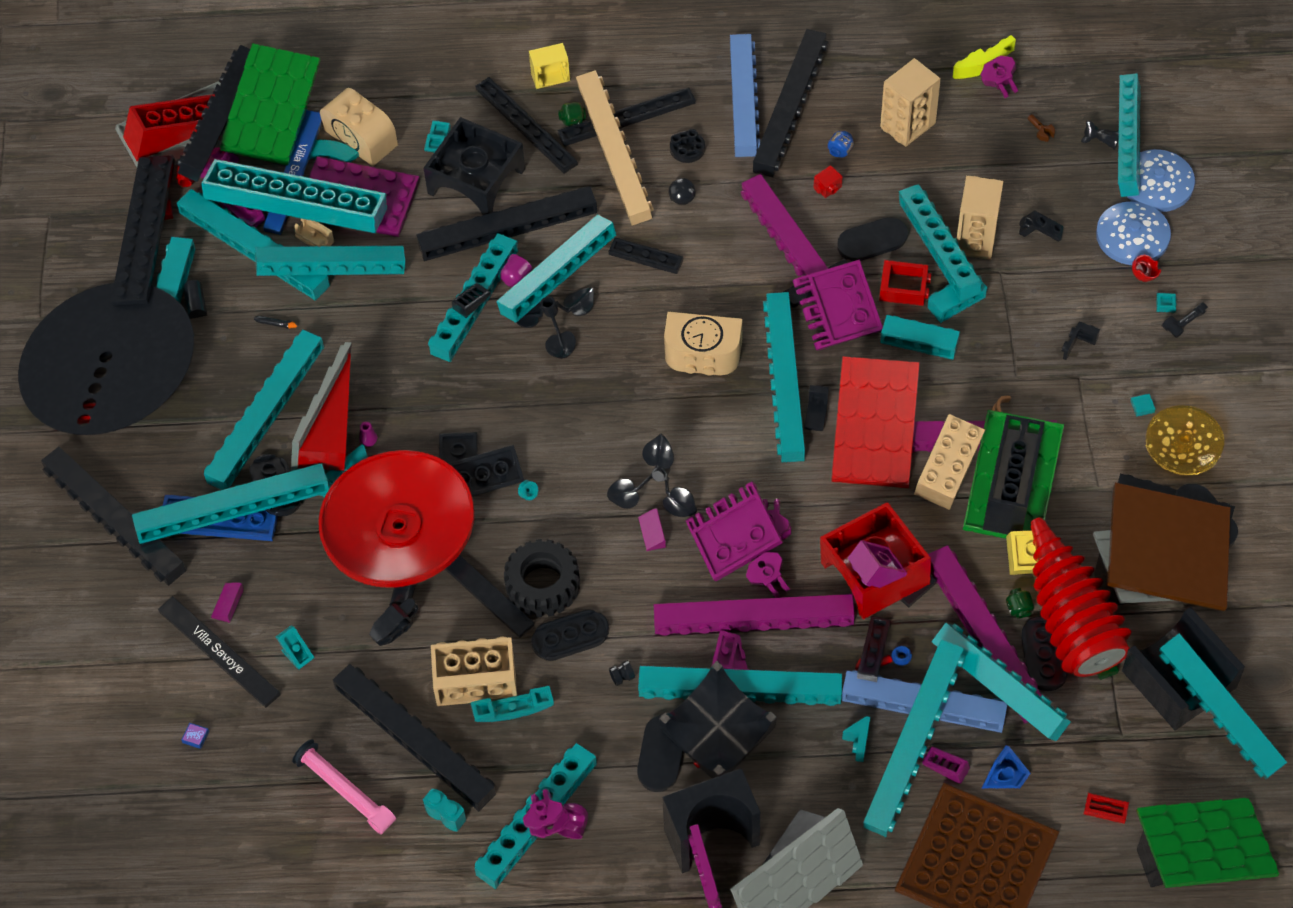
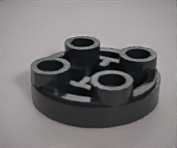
[670,129,705,163]

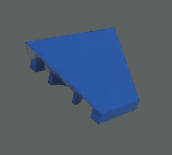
[982,745,1031,789]

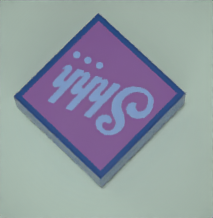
[181,723,209,749]

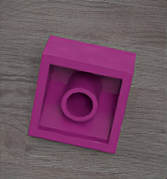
[848,540,907,588]

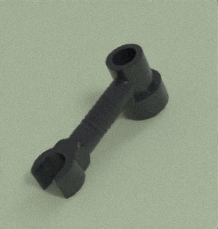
[1162,302,1208,338]

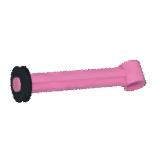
[292,739,396,834]

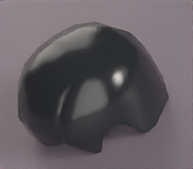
[668,178,696,205]

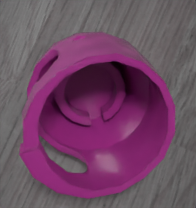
[500,254,533,288]
[557,803,589,839]

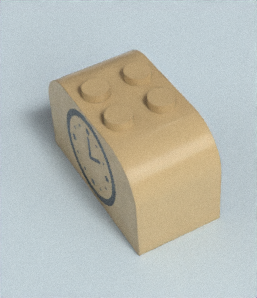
[320,88,398,167]
[664,312,742,375]

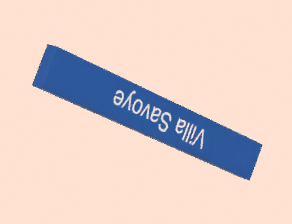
[263,110,322,235]

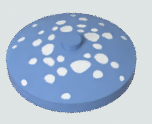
[1127,149,1195,212]
[1096,202,1171,265]

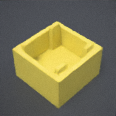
[529,43,570,89]
[1006,531,1037,575]

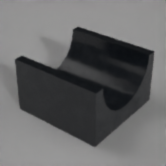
[1122,607,1245,731]
[662,768,761,873]

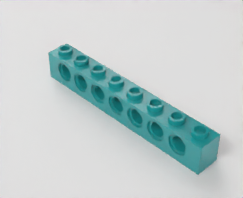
[899,184,983,301]
[428,233,518,362]
[475,743,597,889]

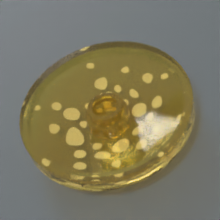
[1145,405,1224,475]

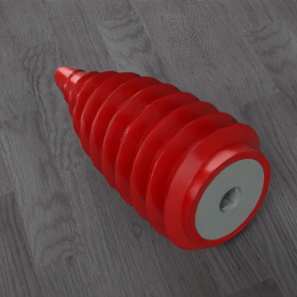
[1031,517,1132,677]

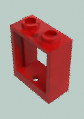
[879,260,931,306]

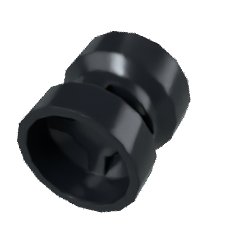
[609,660,635,686]

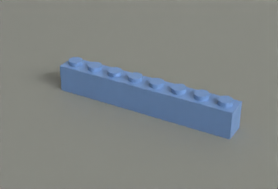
[730,34,760,157]
[842,671,1007,733]

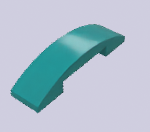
[470,686,554,722]

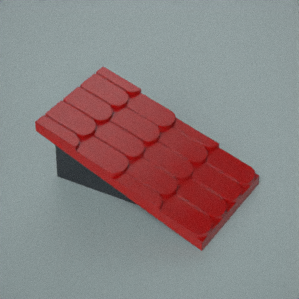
[832,356,919,488]

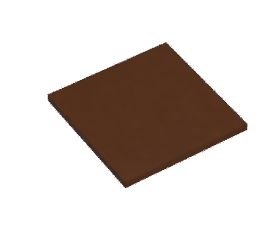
[1107,482,1230,611]
[895,783,1060,908]

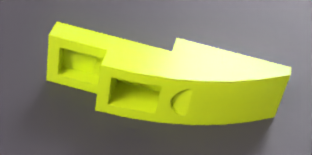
[953,35,1016,79]

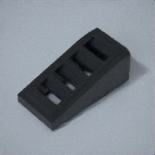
[452,283,491,318]

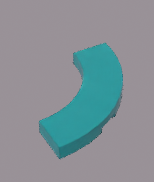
[309,140,359,163]

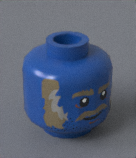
[827,131,854,158]

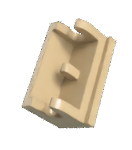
[294,218,334,247]

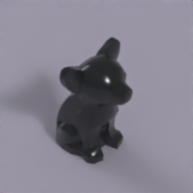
[1081,120,1119,150]

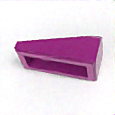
[922,746,970,784]

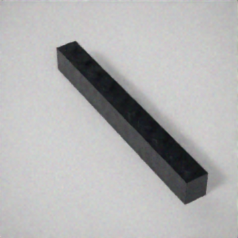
[753,29,829,177]
[177,45,250,182]
[416,186,597,261]
[41,446,186,586]
[333,664,496,812]

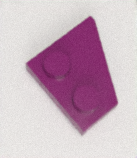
[711,630,749,670]

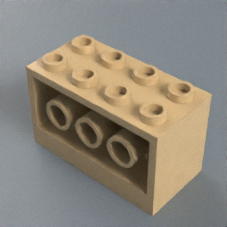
[880,58,941,147]
[957,176,1003,260]
[914,414,985,510]
[431,636,517,706]

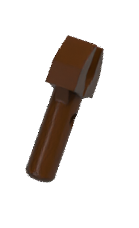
[1028,114,1055,142]

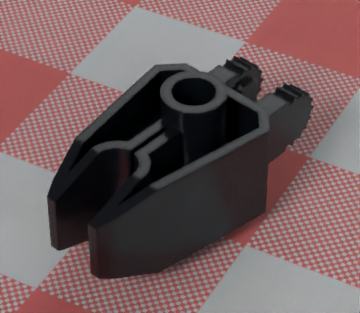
[369,599,419,646]

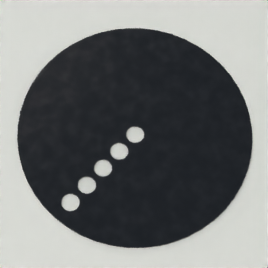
[18,283,194,435]

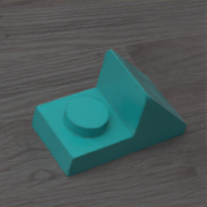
[276,625,315,670]
[842,716,870,762]

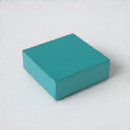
[1156,293,1176,313]
[1131,394,1156,417]

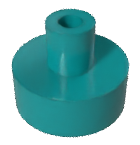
[518,480,538,501]

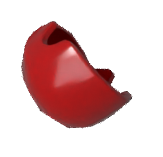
[1132,254,1161,282]

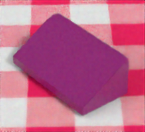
[638,508,666,551]
[211,583,244,623]

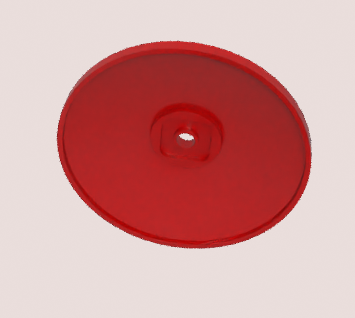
[319,450,475,587]

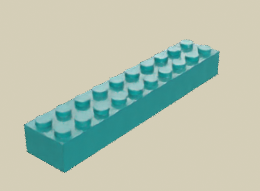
[201,159,387,233]

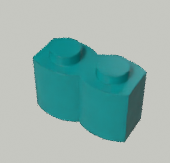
[423,789,466,831]

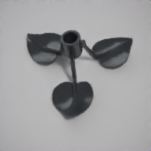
[516,287,594,359]
[607,433,697,517]

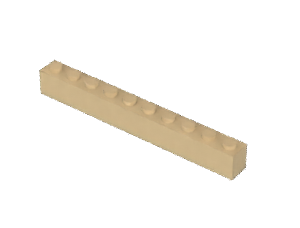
[576,70,654,226]

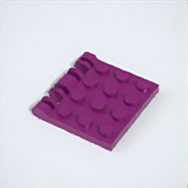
[793,260,883,351]
[686,481,783,581]
[688,824,722,908]

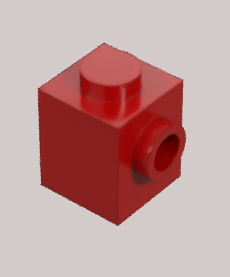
[814,165,842,198]

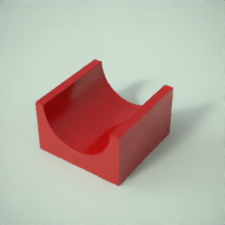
[820,502,931,619]

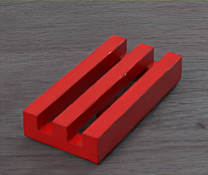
[1084,793,1129,824]

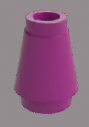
[359,422,378,447]

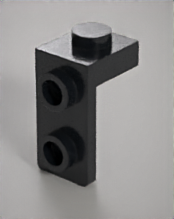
[1019,210,1063,242]
[1061,321,1100,360]
[804,385,829,431]

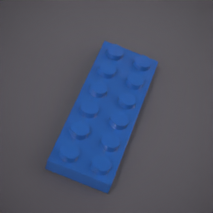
[162,495,278,541]

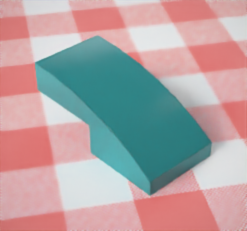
[424,121,451,153]

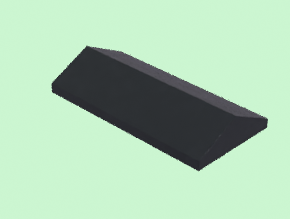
[448,445,525,497]

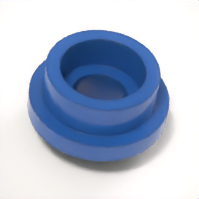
[891,646,912,666]

